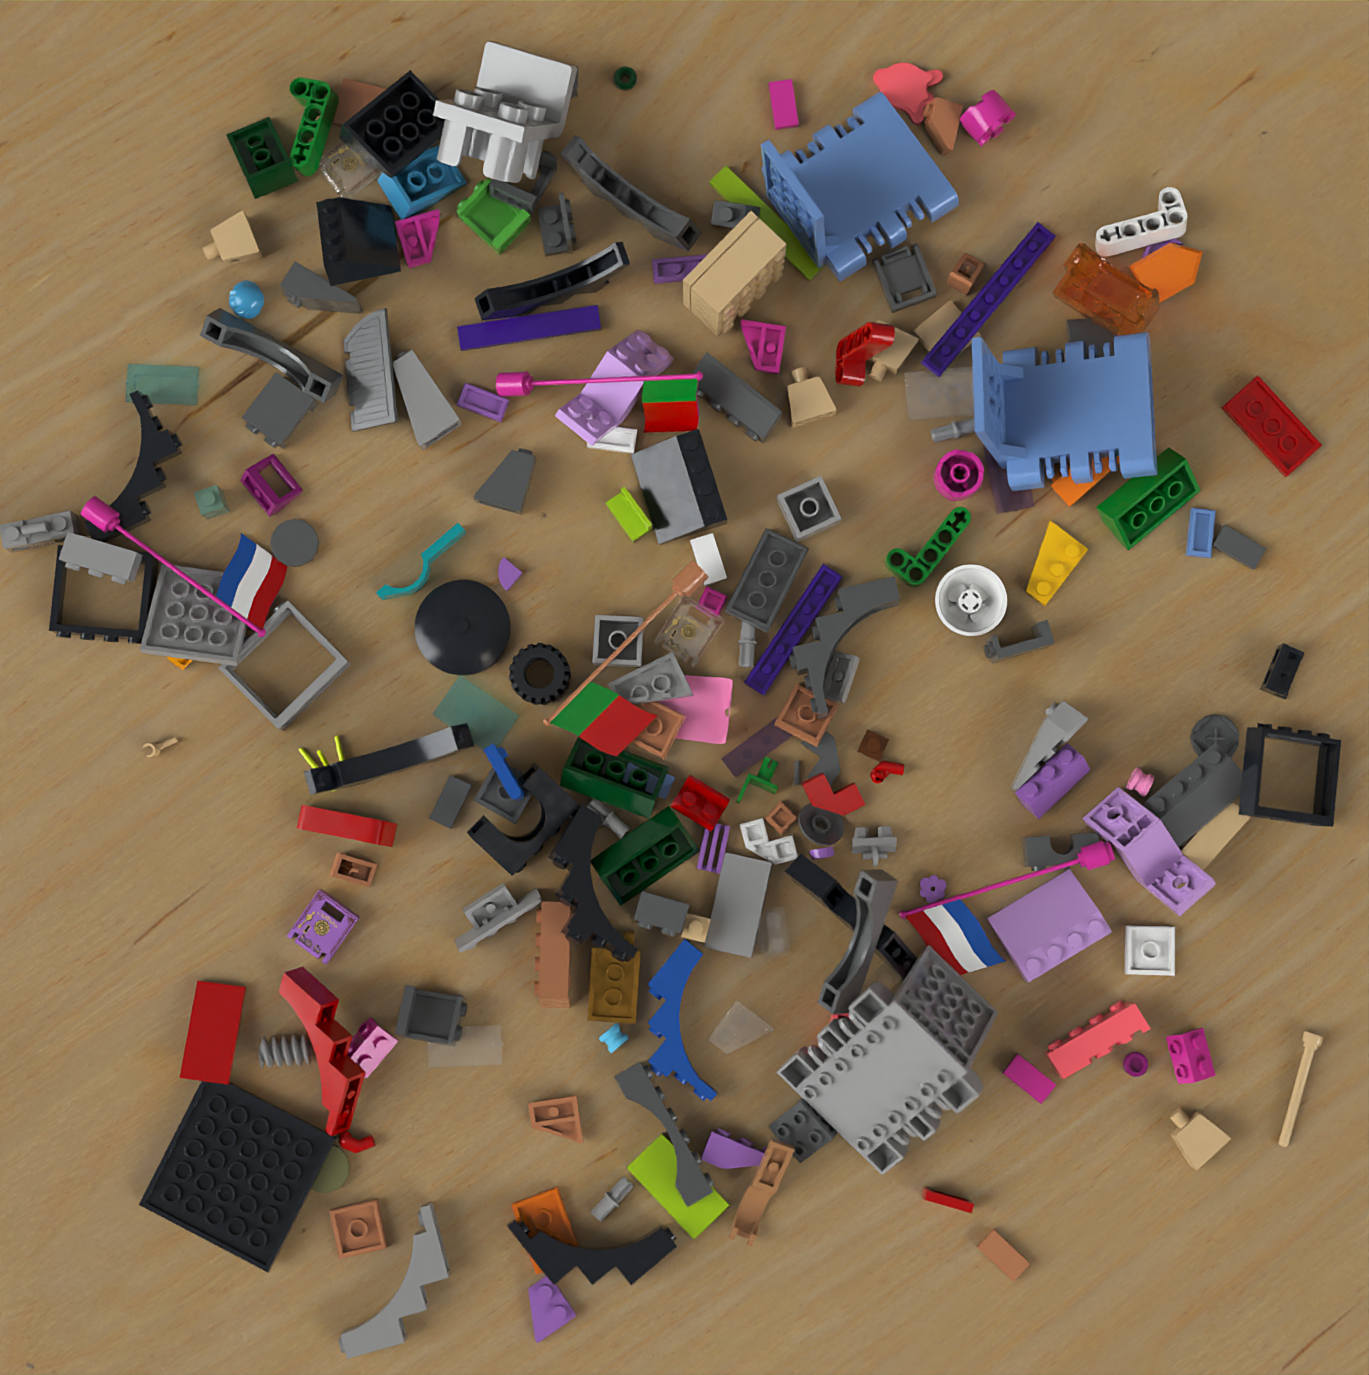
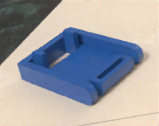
[483,743,525,801]

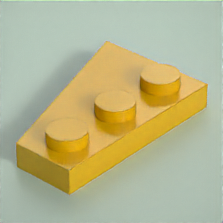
[1025,521,1088,606]

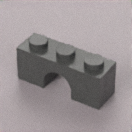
[1022,833,1099,871]

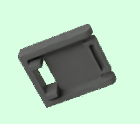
[872,243,937,313]

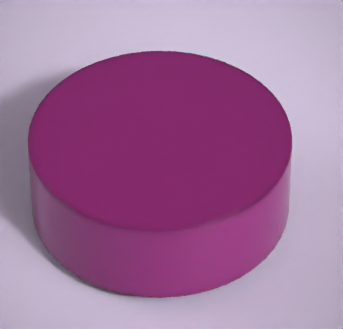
[1122,1052,1148,1077]

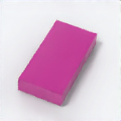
[768,79,799,130]
[1002,1054,1056,1104]

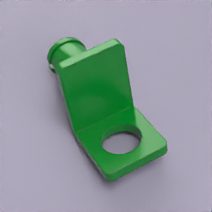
[736,757,779,804]

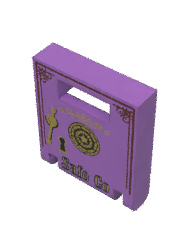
[287,889,360,965]

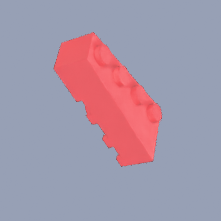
[1044,1000,1151,1079]

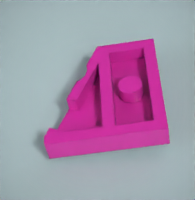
[395,209,440,269]

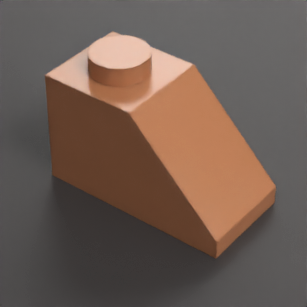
[923,97,963,156]

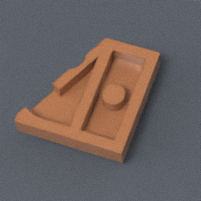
[528,1095,584,1143]

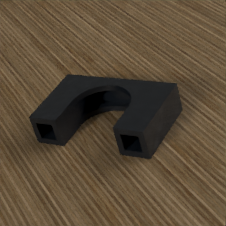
[467,762,579,876]

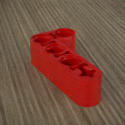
[835,322,895,387]
[297,805,397,847]

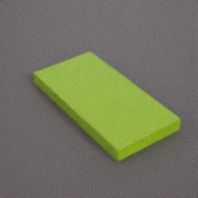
[627,1133,729,1239]

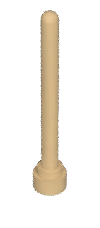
[1279,1031,1324,1147]

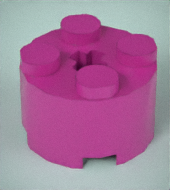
[960,89,1016,147]
[933,449,984,502]

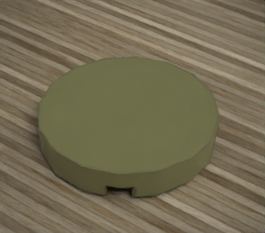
[312,1145,350,1193]

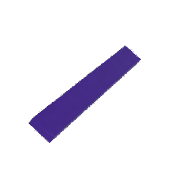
[921,222,1056,377]

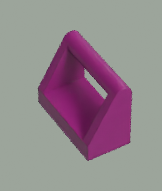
[240,454,303,517]

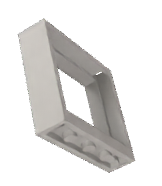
[219,601,351,731]

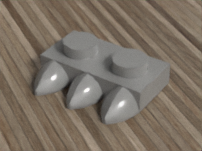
[823,651,860,704]

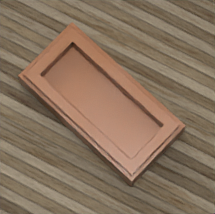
[976,1229,1030,1282]

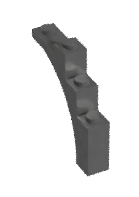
[561,135,702,252]
[789,576,900,719]

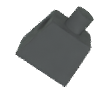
[711,200,761,228]

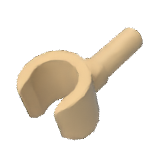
[142,737,178,758]

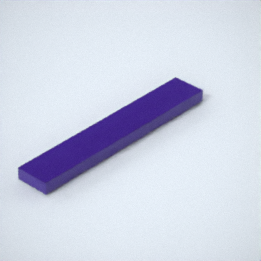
[457,305,601,351]
[744,564,843,696]

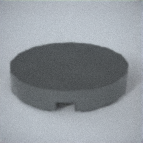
[270,519,319,567]
[1190,715,1239,757]

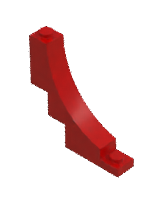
[279,967,366,1136]

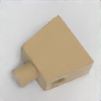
[202,211,264,266]
[867,319,919,381]
[787,367,836,428]
[1169,1108,1231,1170]

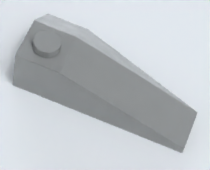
[1010,701,1088,791]

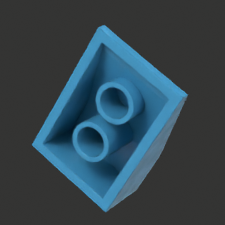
[377,145,467,220]

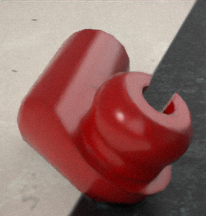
[870,761,905,784]
[339,1131,376,1153]

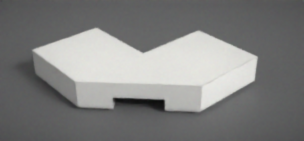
[739,818,798,865]

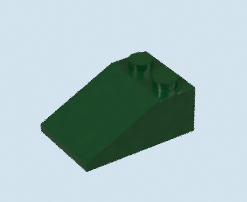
[226,117,299,199]

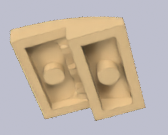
[912,300,982,358]

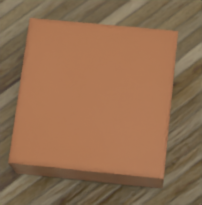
[764,801,798,835]

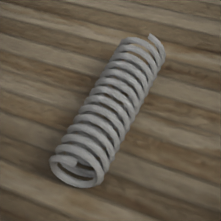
[793,760,801,785]

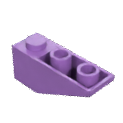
[701,1128,767,1169]

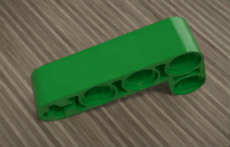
[289,77,339,176]
[885,507,971,587]

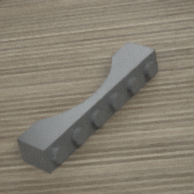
[200,308,343,403]
[817,869,898,1015]
[614,1062,715,1207]

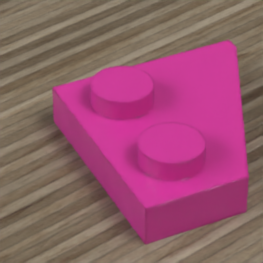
[740,319,786,375]

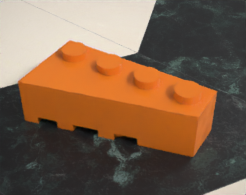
[1050,456,1120,507]

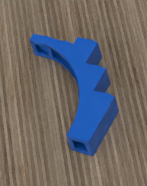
[647,939,717,1101]

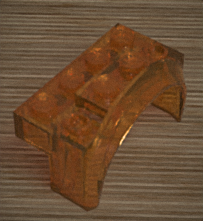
[1052,243,1160,336]

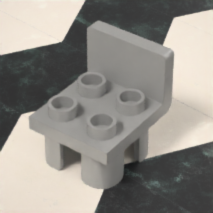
[433,42,577,183]

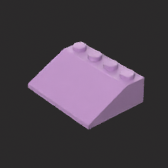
[987,869,1112,982]

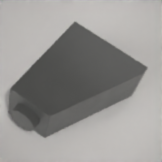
[474,448,537,515]

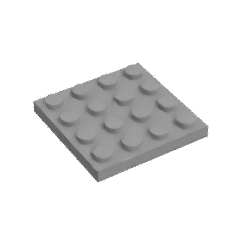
[140,564,247,666]

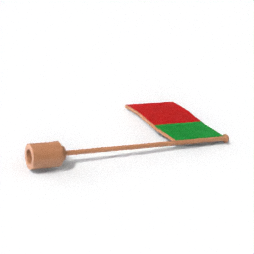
[543,560,709,756]

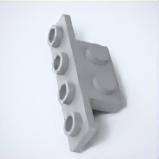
[455,883,543,953]

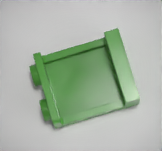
[456,178,532,255]

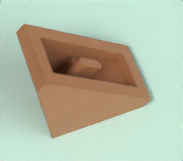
[946,252,985,295]
[329,852,377,887]

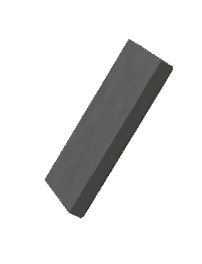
[725,528,809,633]

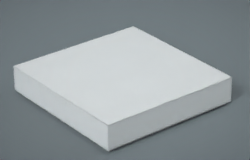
[1125,925,1175,976]

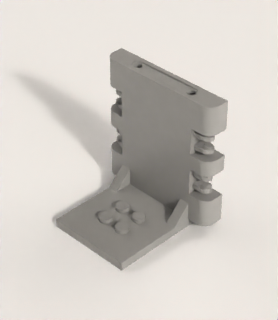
[776,945,999,1175]

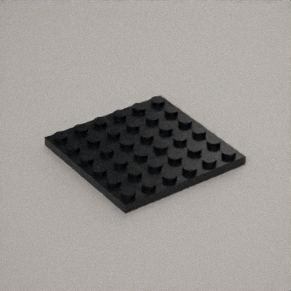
[139,1081,337,1272]

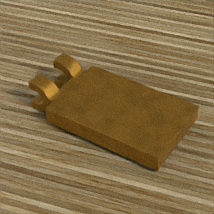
[587,931,641,1024]

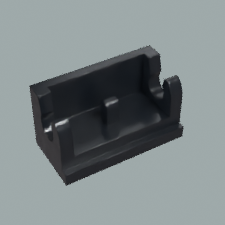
[1260,643,1304,700]

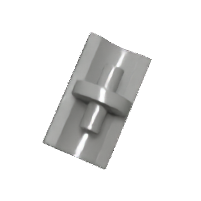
[851,826,897,866]

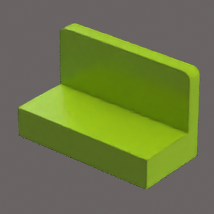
[605,486,652,542]

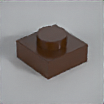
[857,729,889,762]

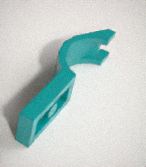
[376,523,466,600]

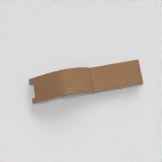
[729,1137,795,1247]

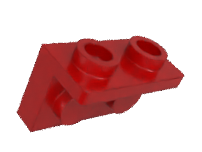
[670,775,730,832]

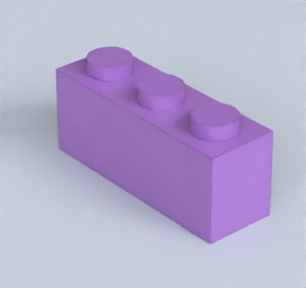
[1015,743,1090,819]

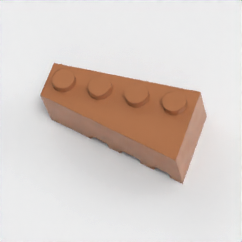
[534,902,572,1008]

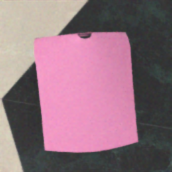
[657,675,733,744]

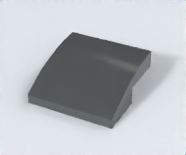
[1066,317,1118,359]

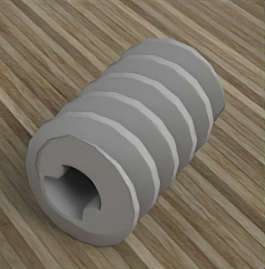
[259,1034,312,1068]

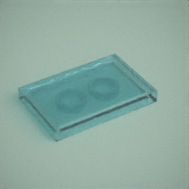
[432,675,519,749]

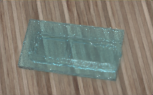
[125,364,199,405]

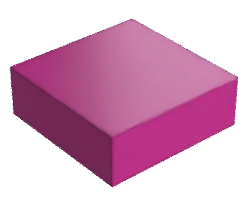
[696,586,728,618]

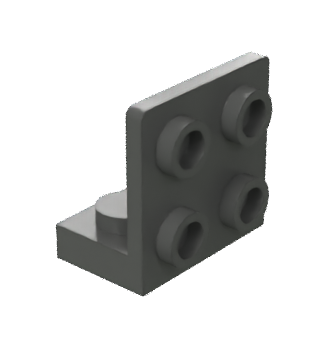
[537,193,577,256]
[769,1097,838,1163]

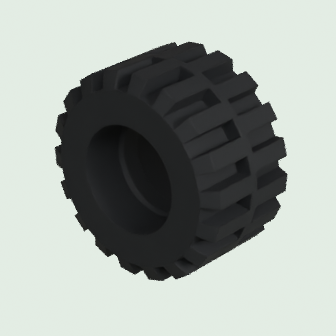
[509,643,571,705]

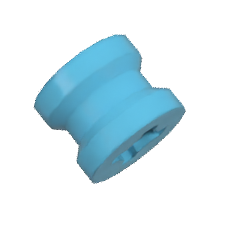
[598,1023,629,1053]

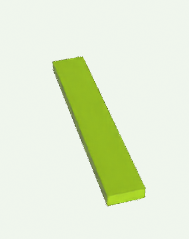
[709,166,826,281]

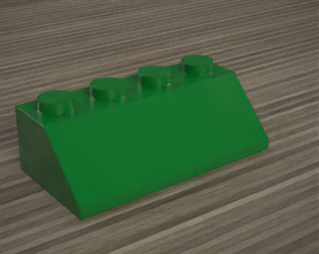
[1096,447,1201,551]

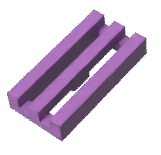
[697,823,730,873]

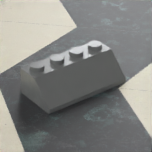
[692,352,782,443]
[1142,743,1242,848]

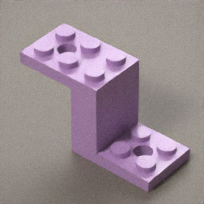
[555,329,675,446]
[1082,787,1216,917]

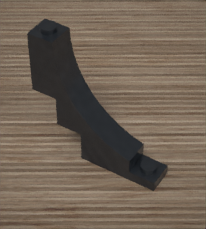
[304,723,474,795]
[785,854,917,981]
[507,1218,677,1285]

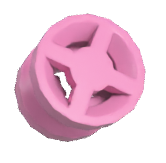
[1126,767,1155,797]

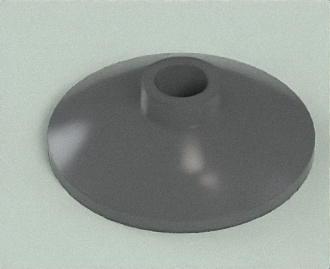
[798,803,844,846]

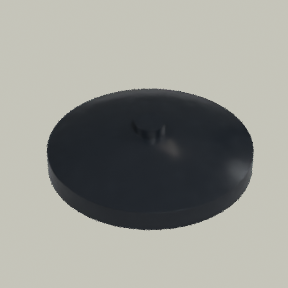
[415,580,511,676]

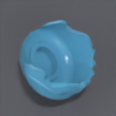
[229,280,265,319]

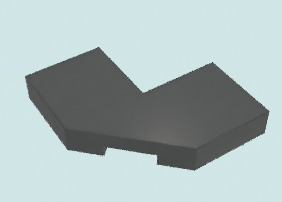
[801,731,840,785]

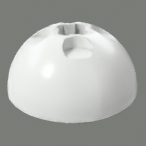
[935,564,1007,636]

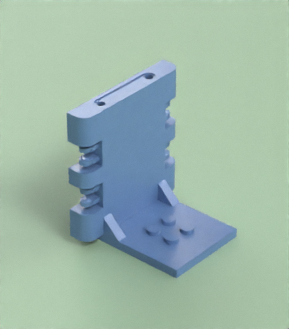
[761,92,959,282]
[972,332,1157,491]

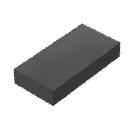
[1212,525,1266,570]
[429,775,472,829]

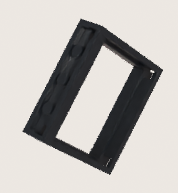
[49,545,159,644]
[1239,723,1341,827]

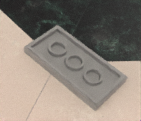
[704,852,773,958]

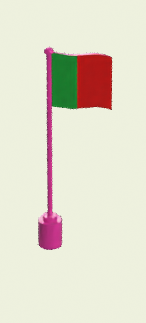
[496,371,703,433]

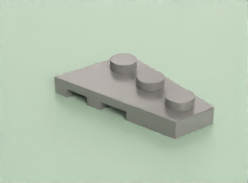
[608,652,694,705]

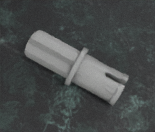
[931,417,975,443]
[738,621,757,668]
[587,799,631,839]
[590,1177,633,1222]

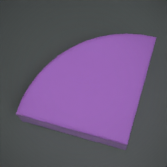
[498,557,522,591]

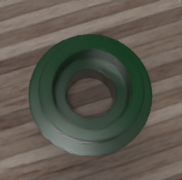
[613,67,637,90]

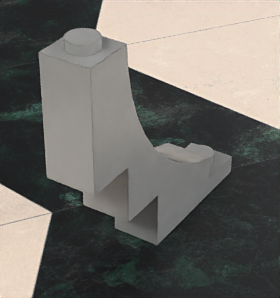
[339,1202,451,1359]

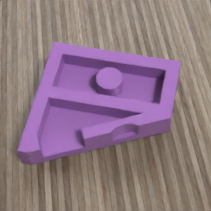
[528,1276,577,1343]

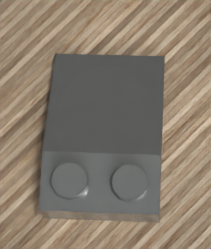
[280,261,363,314]

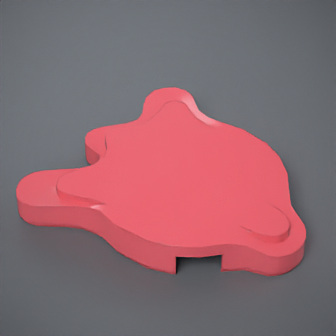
[873,63,943,125]

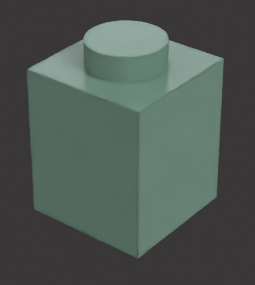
[194,485,230,520]

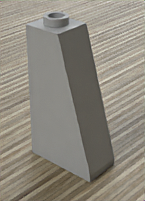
[392,350,462,450]

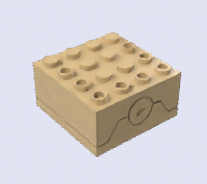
[683,211,786,337]

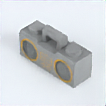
[0,511,81,553]

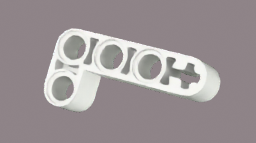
[1096,187,1187,257]

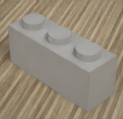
[59,532,143,585]

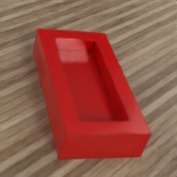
[922,1187,974,1214]

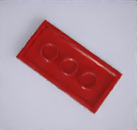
[1221,375,1322,478]
[179,981,247,1085]

